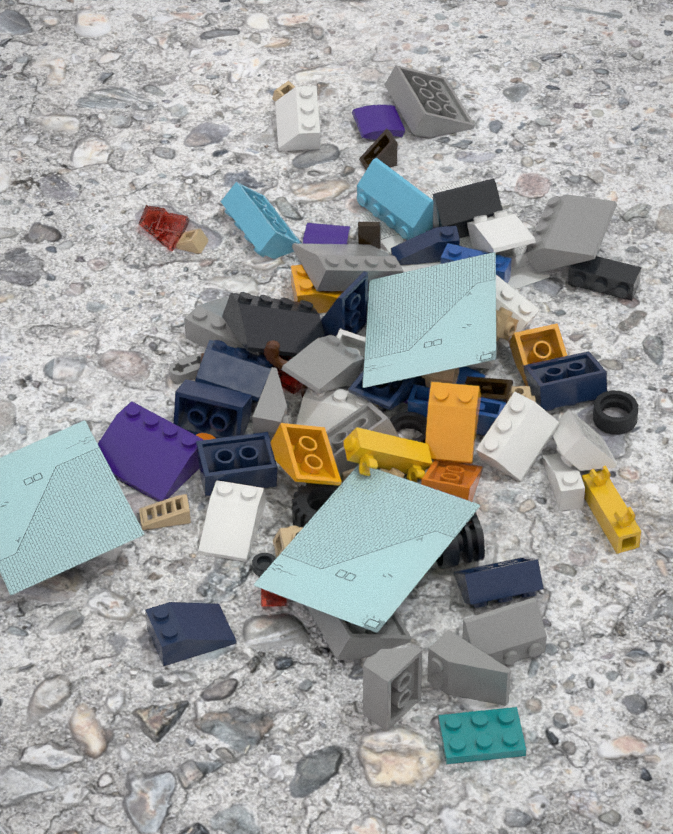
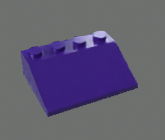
[98,401,203,502]

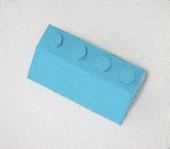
[357,158,433,240]
[220,182,302,259]

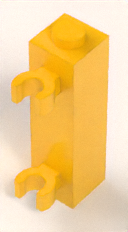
[343,427,432,483]
[582,465,641,554]

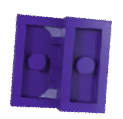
[352,104,405,140]
[302,223,351,244]

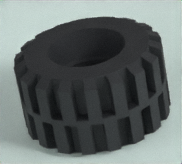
[292,483,341,527]

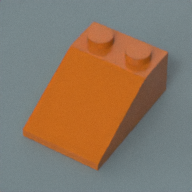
[421,460,483,502]

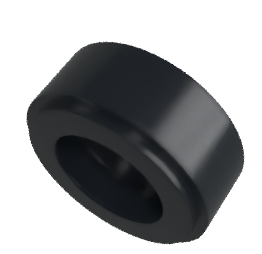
[252,553,276,577]

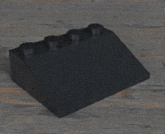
[222,292,325,357]

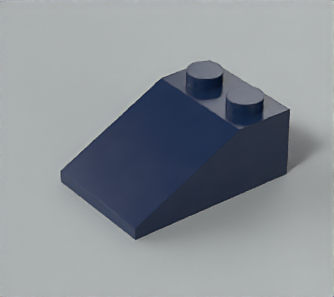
[321,271,368,337]
[348,370,425,410]
[145,602,237,666]

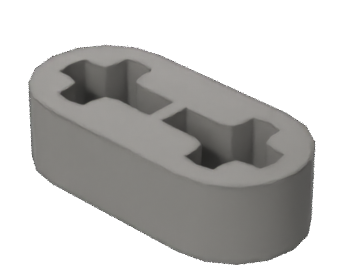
[169,353,201,383]

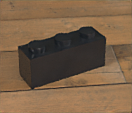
[568,256,641,301]

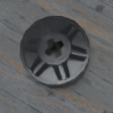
[436,512,485,569]

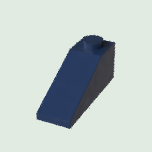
[391,226,460,265]

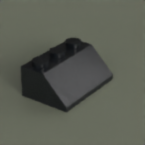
[433,178,503,239]

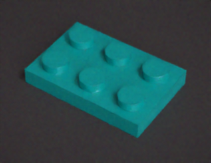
[438,707,526,765]

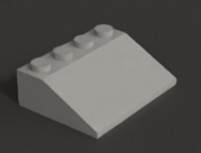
[385,65,475,138]
[525,194,617,273]
[292,243,404,291]
[184,297,264,355]
[307,606,412,660]

